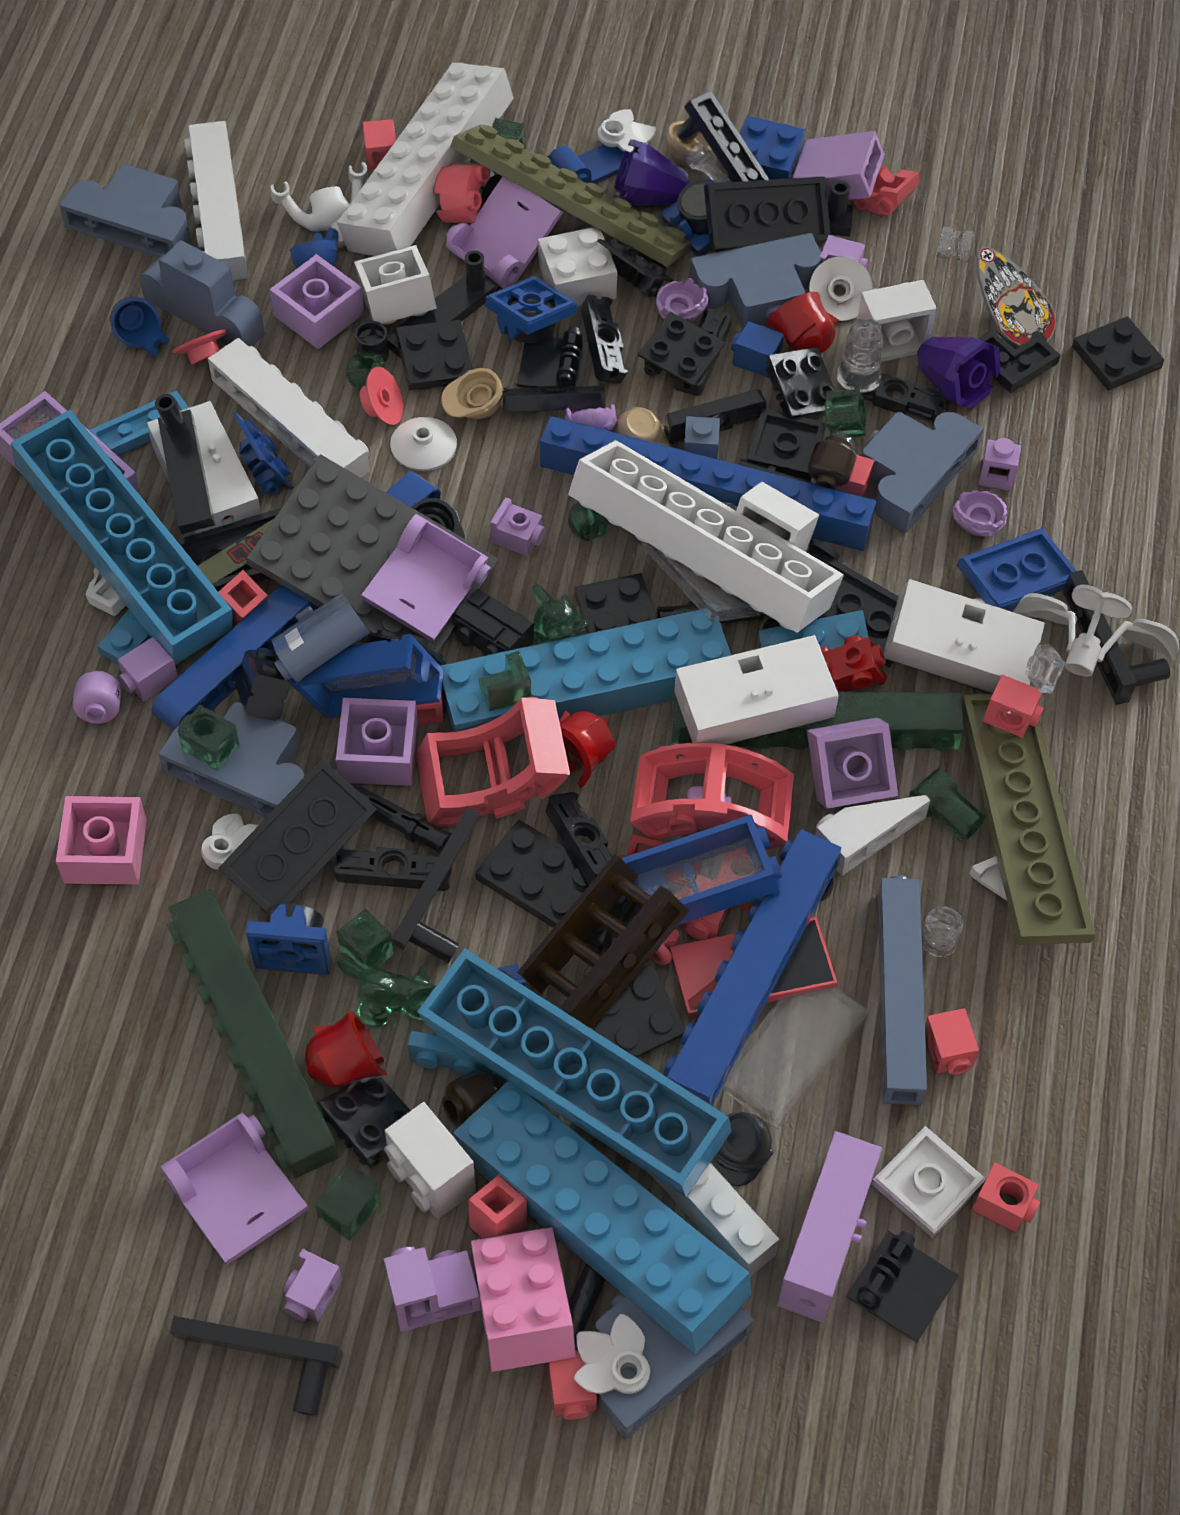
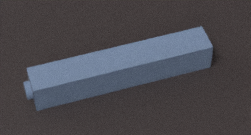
[877,875,927,1105]

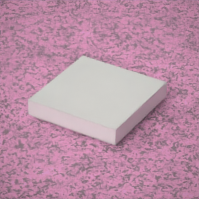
[872,1126,986,1238]

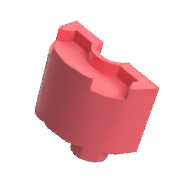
[434,163,491,223]
[852,166,920,216]

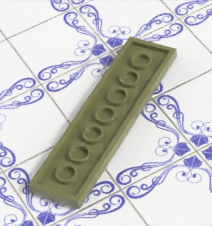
[450,124,692,267]
[960,694,1095,945]

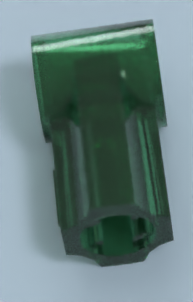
[909,769,986,841]

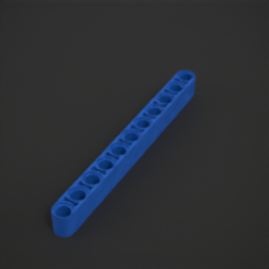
[152,472,441,730]

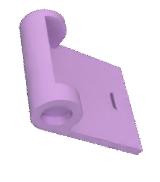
[446,176,563,289]
[360,514,491,642]
[159,1113,309,1266]

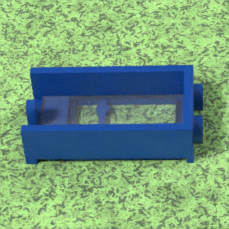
[290,634,444,718]
[622,814,782,926]

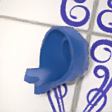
[289,227,338,268]
[110,296,170,357]

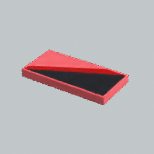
[670,917,838,1019]

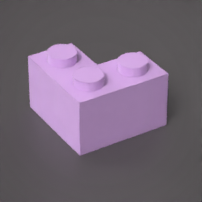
[384,1247,481,1332]

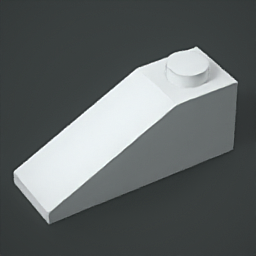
[815,795,931,876]

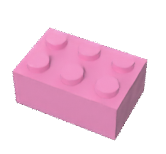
[471,1227,576,1372]

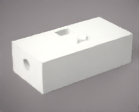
[147,401,261,535]
[884,579,1045,693]
[674,635,839,745]

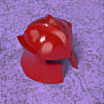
[765,292,839,354]
[559,710,616,788]
[305,1010,388,1088]

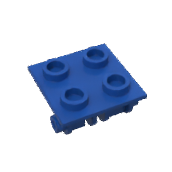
[233,412,294,495]

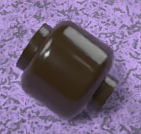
[807,436,857,489]
[442,1070,501,1126]

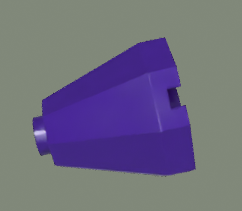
[613,139,691,205]
[917,337,1001,409]

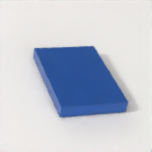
[957,528,1076,611]

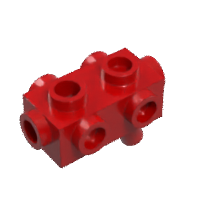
[820,636,887,695]

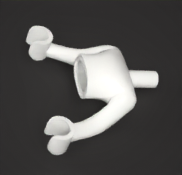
[271,162,367,247]

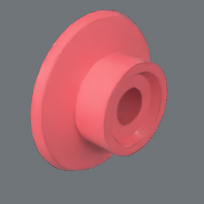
[172,329,226,366]
[360,367,404,425]

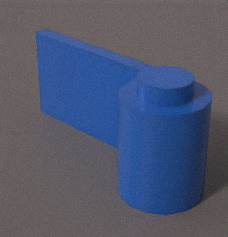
[548,144,624,184]

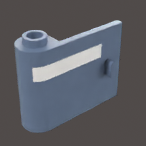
[271,592,370,683]

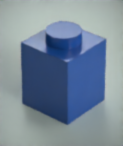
[731,321,784,378]

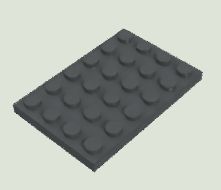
[246,454,499,653]

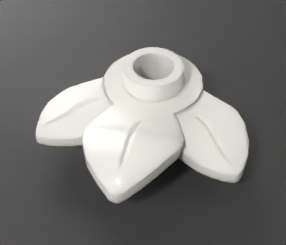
[597,109,656,153]
[201,814,258,870]
[574,1314,650,1394]

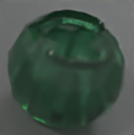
[346,351,387,391]
[568,502,610,541]

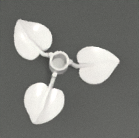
[1013,585,1179,677]

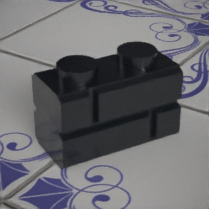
[452,589,534,656]
[235,648,290,721]

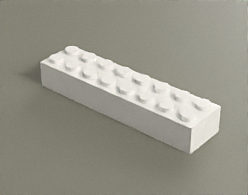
[337,62,514,256]
[568,440,844,633]

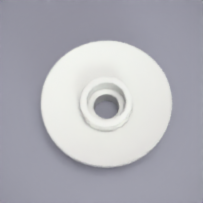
[809,256,873,321]
[390,417,457,472]

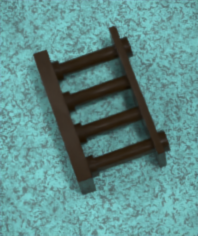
[517,854,689,1029]

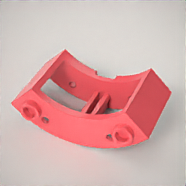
[415,697,570,827]
[630,743,794,852]

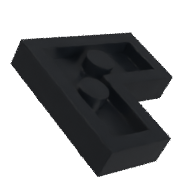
[978,330,1061,393]

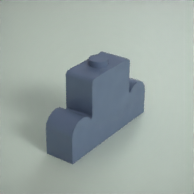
[59,164,191,257]
[689,233,821,328]
[140,240,265,346]
[862,412,984,534]
[158,702,305,817]
[595,1293,754,1440]

